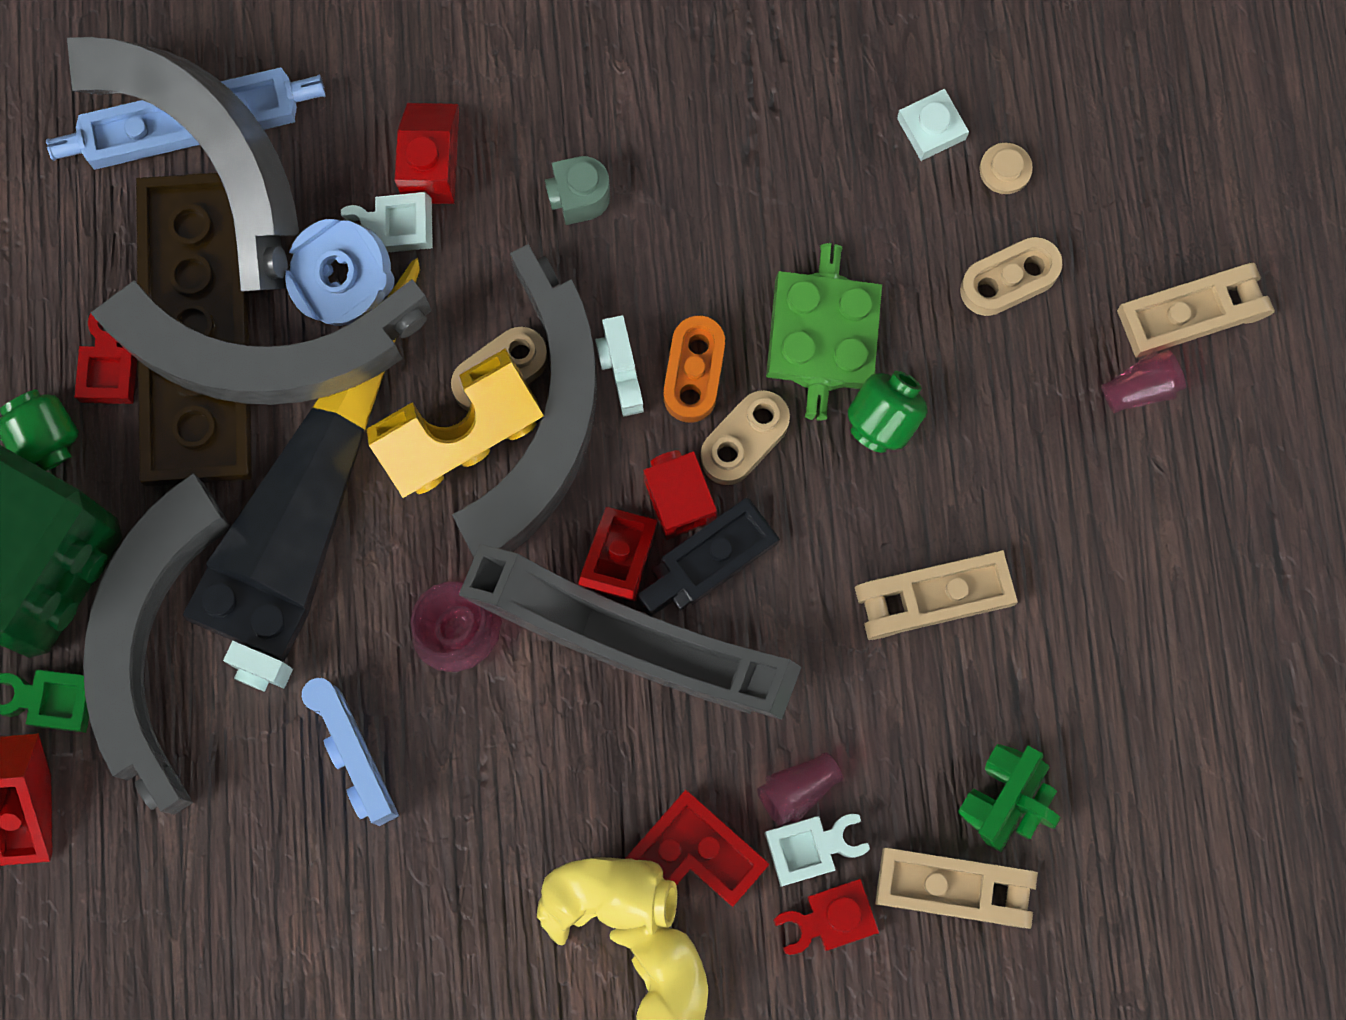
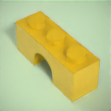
[366,348,544,498]

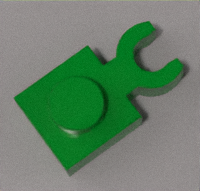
[0,670,89,733]

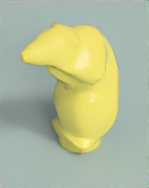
[537,857,677,945]
[610,925,708,1020]

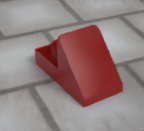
[578,507,658,602]

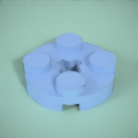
[285,219,394,326]

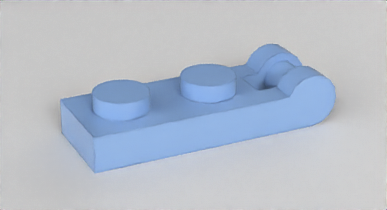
[301,678,399,826]

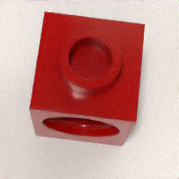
[643,450,717,540]

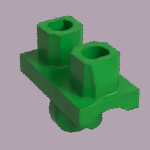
[959,744,1061,852]

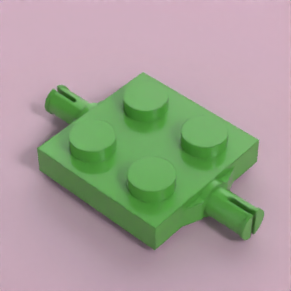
[766,243,882,421]

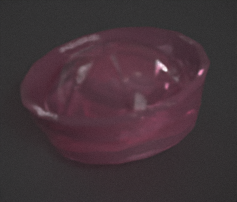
[410,581,502,672]

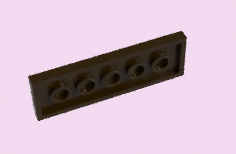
[136,173,252,486]

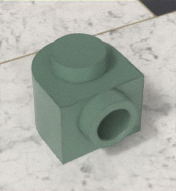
[545,156,610,225]

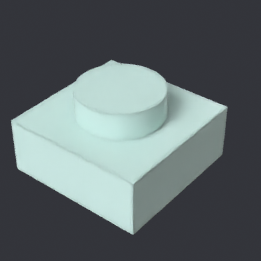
[897,89,969,161]
[223,641,293,692]

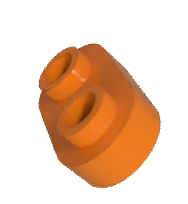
[664,316,725,423]

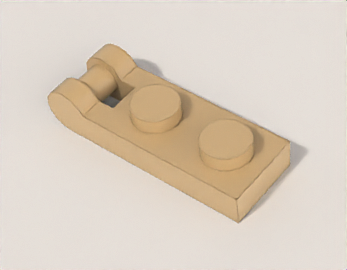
[1117,263,1275,358]
[855,550,1018,640]
[875,848,1038,929]

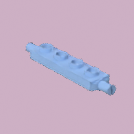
[46,67,326,170]

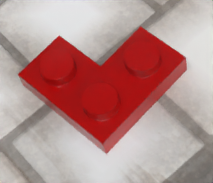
[625,789,770,907]

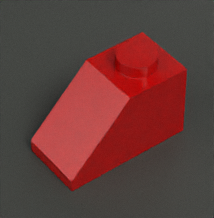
[395,103,459,204]
[0,733,52,866]

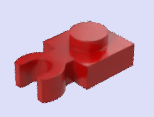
[74,313,137,404]
[773,879,879,955]

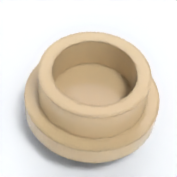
[980,143,1033,194]

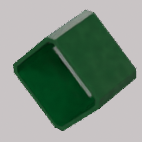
[0,445,122,658]

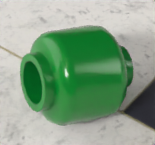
[847,371,928,453]
[0,389,78,471]

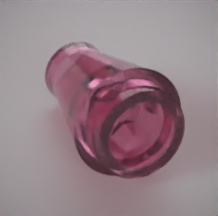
[1101,350,1187,414]
[757,752,843,826]

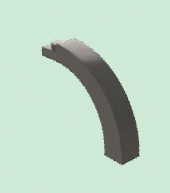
[67,37,299,291]
[452,244,597,557]
[91,279,432,405]
[83,473,231,815]
[459,544,802,720]

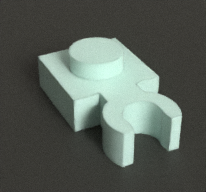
[341,192,433,252]
[595,315,644,417]
[765,814,870,887]

